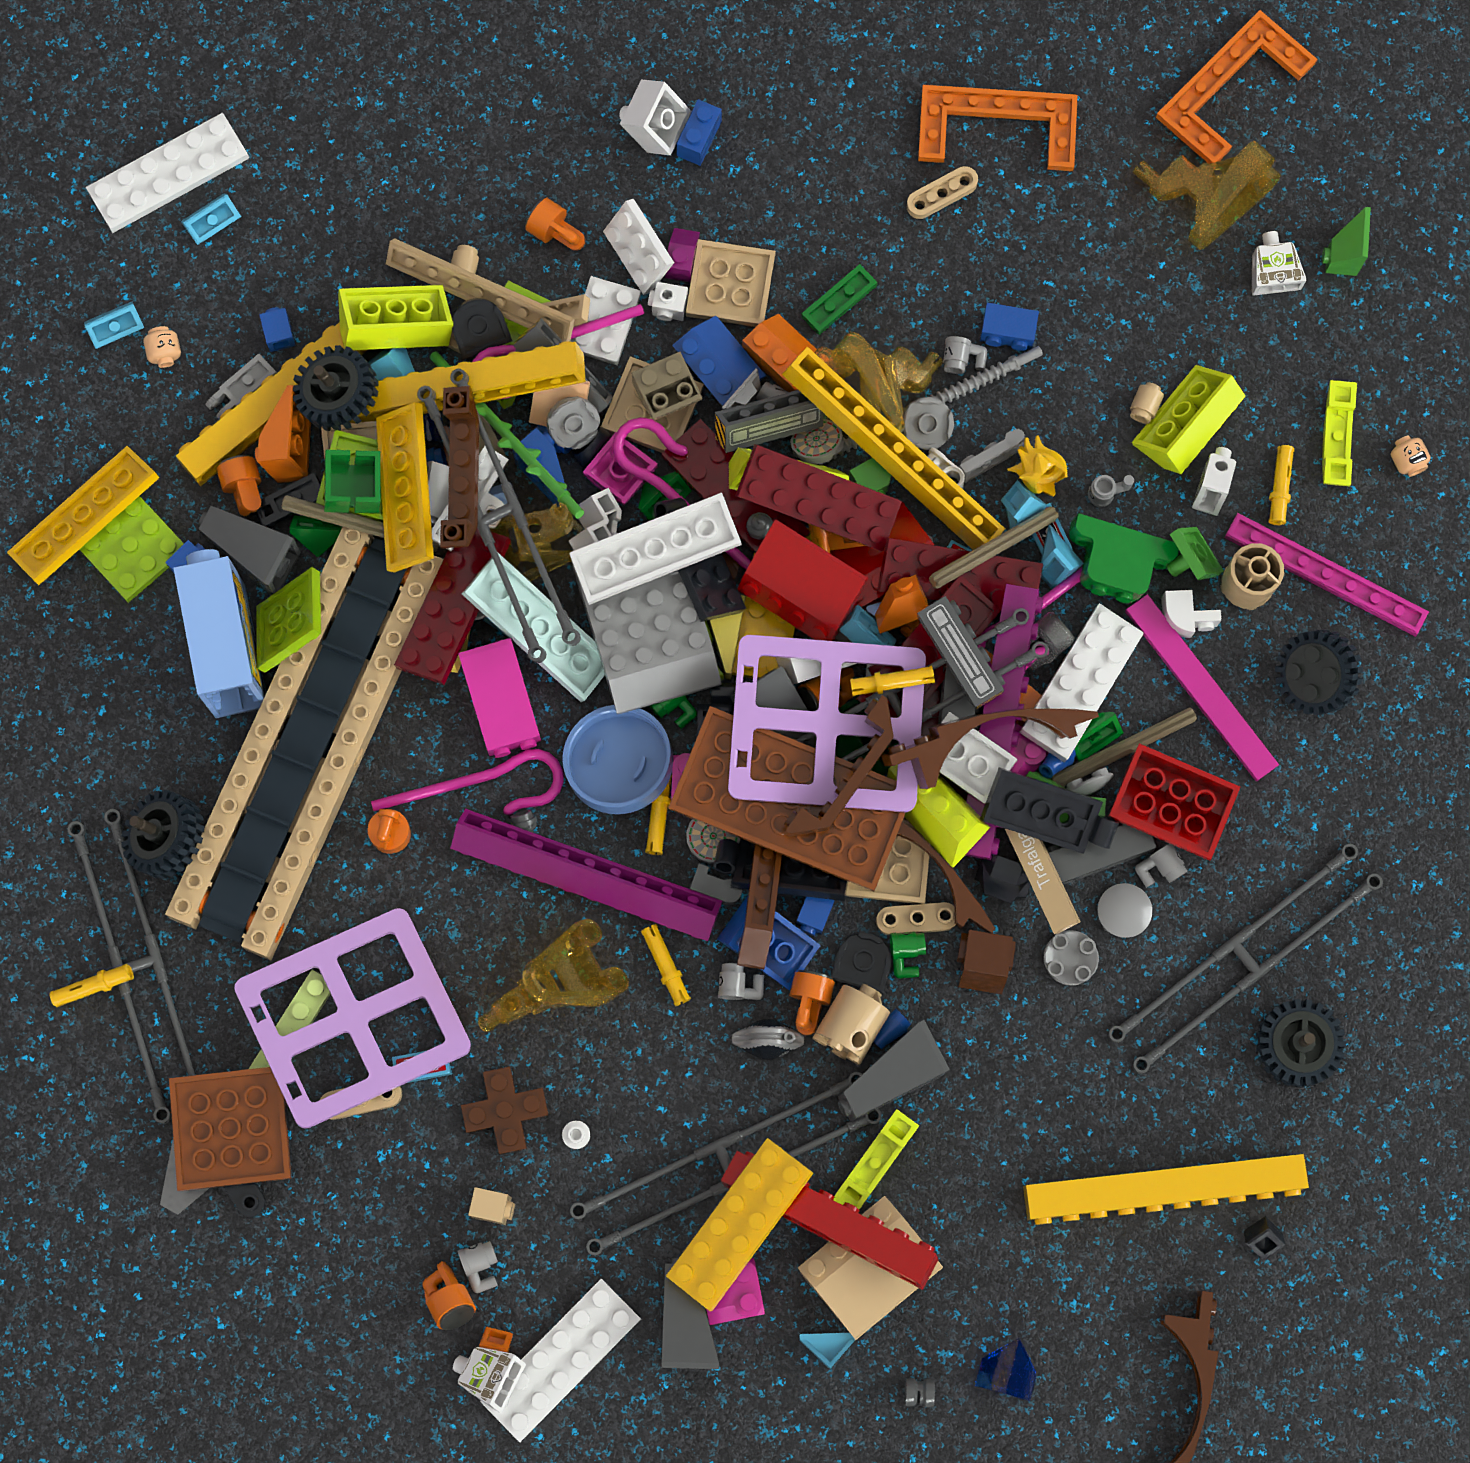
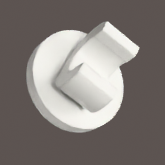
[562,1121,590,1149]

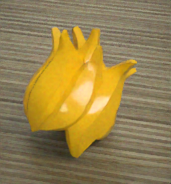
[1008,435,1068,497]

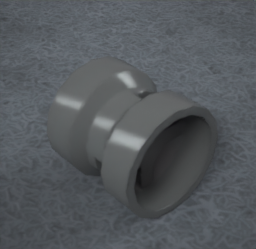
[904,1378,935,1407]

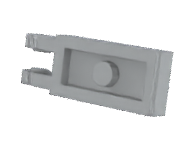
[206,354,277,420]
[959,429,1025,483]

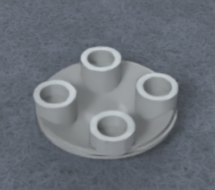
[1066,767,1114,796]
[1097,883,1152,938]
[1044,930,1099,985]

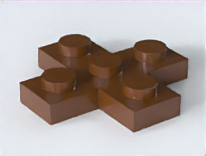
[461,1066,549,1155]

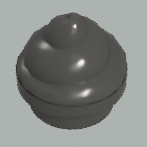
[746,512,773,540]
[510,809,537,833]

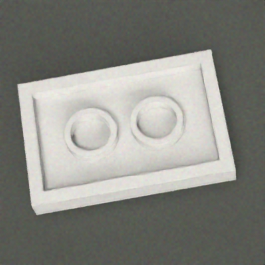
[603,199,674,295]
[570,276,641,366]
[939,712,1017,804]

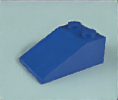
[512,428,573,521]
[717,895,821,990]

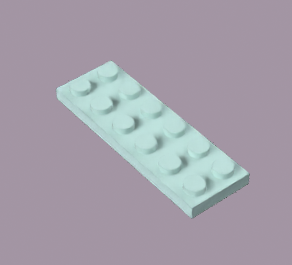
[462,553,605,702]

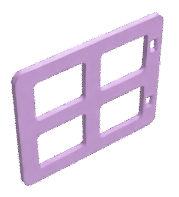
[728,635,926,812]
[235,908,471,1129]

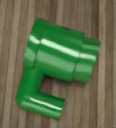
[649,696,697,730]
[890,931,926,979]

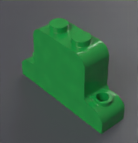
[1069,513,1179,603]

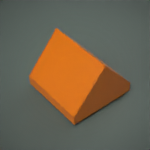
[479,1327,513,1353]

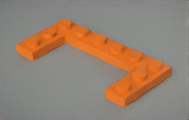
[1156,10,1318,167]
[918,85,1077,171]

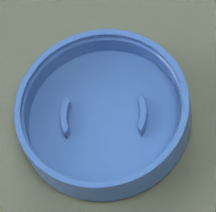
[563,705,674,814]

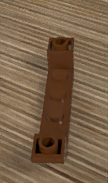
[440,386,479,548]
[784,695,894,837]
[737,844,782,970]

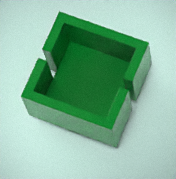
[324,450,380,513]

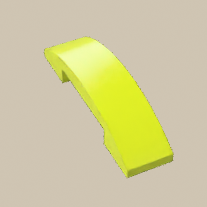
[1322,380,1357,486]
[833,1109,919,1209]

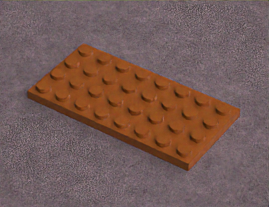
[668,706,906,892]

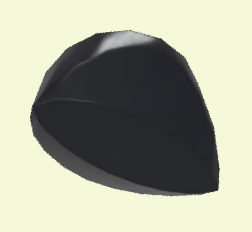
[572,425,614,470]

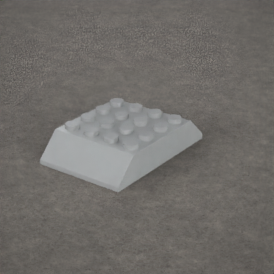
[572,565,721,715]

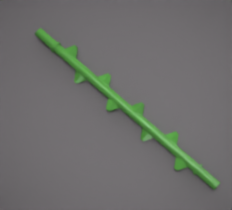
[430,351,584,519]

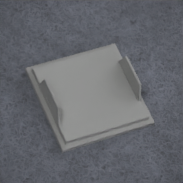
[722,368,761,410]

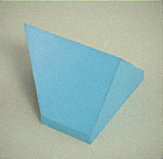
[368,348,415,381]
[1001,480,1047,546]
[1040,524,1084,589]
[799,1333,855,1368]

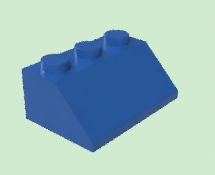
[672,316,766,406]

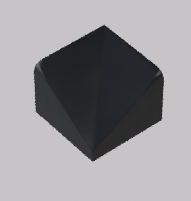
[1244,1216,1286,1260]

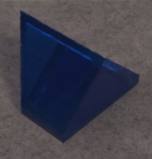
[975,1338,1037,1401]

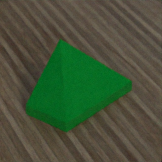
[638,472,691,521]
[290,515,343,557]
[1074,712,1124,762]

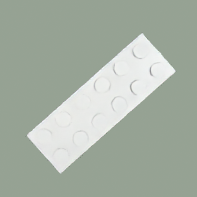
[86,113,249,233]
[569,493,742,605]
[1019,603,1144,763]
[480,1279,641,1442]

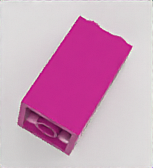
[458,638,541,758]

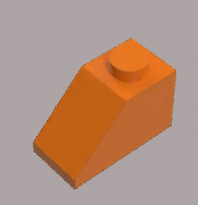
[875,575,929,634]

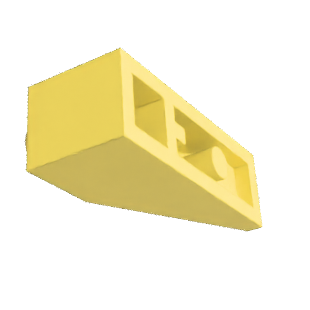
[709,595,745,679]

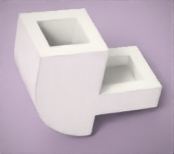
[1161,590,1221,638]

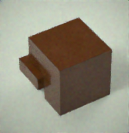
[957,930,1016,994]

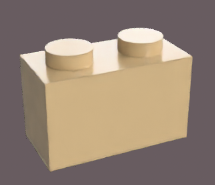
[468,1187,515,1225]

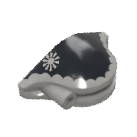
[732,1019,804,1060]

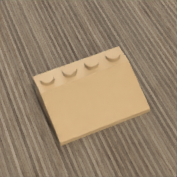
[798,1196,943,1340]

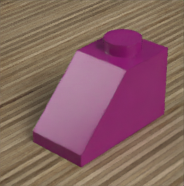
[665,228,700,282]

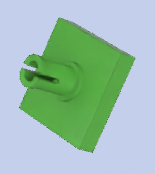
[1167,527,1224,580]

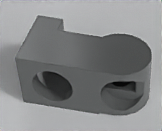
[690,863,742,906]

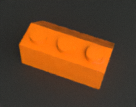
[742,314,835,392]

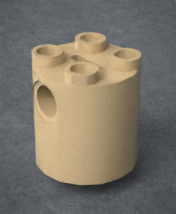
[1221,543,1284,610]
[812,984,890,1065]

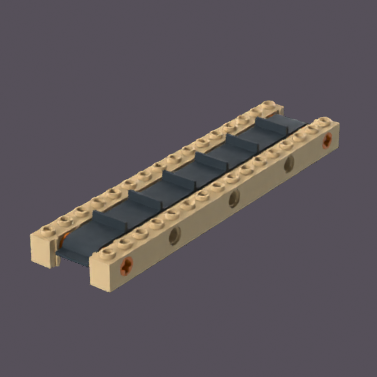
[165,527,444,961]

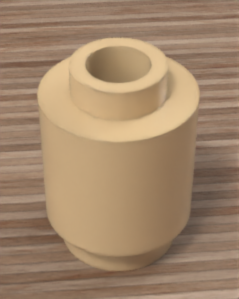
[451,245,479,274]
[1130,382,1164,424]

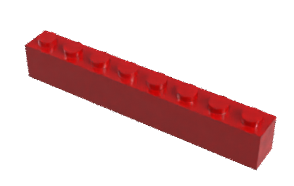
[721,1151,938,1290]

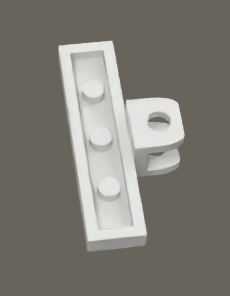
[432,446,508,551]

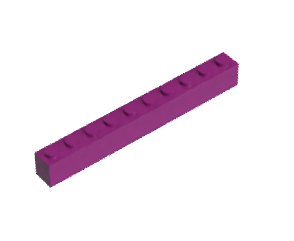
[965,584,1044,860]
[450,809,722,941]

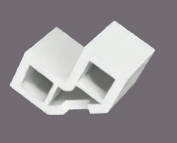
[568,488,622,551]

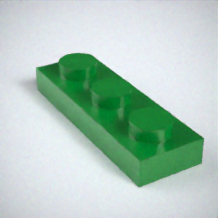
[801,264,877,335]

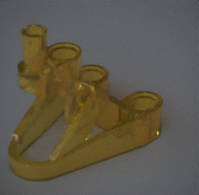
[1133,141,1281,250]
[814,332,943,433]
[486,503,583,581]
[478,919,629,1032]

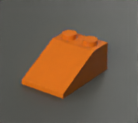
[255,385,311,483]

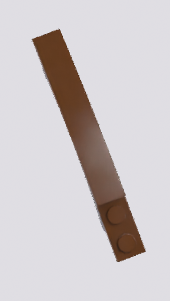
[881,709,1099,789]
[897,821,995,933]
[1160,1291,1219,1463]

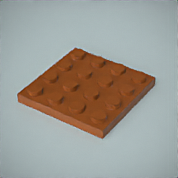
[169,1067,292,1191]

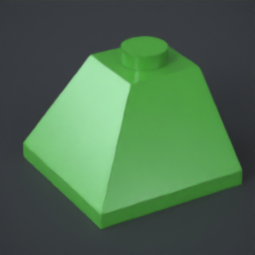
[1322,207,1371,276]

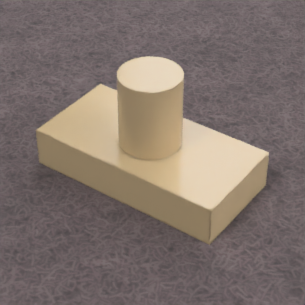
[541,294,590,327]

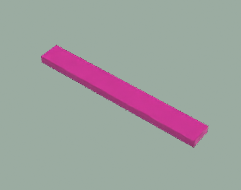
[1224,513,1429,637]
[1125,594,1279,782]

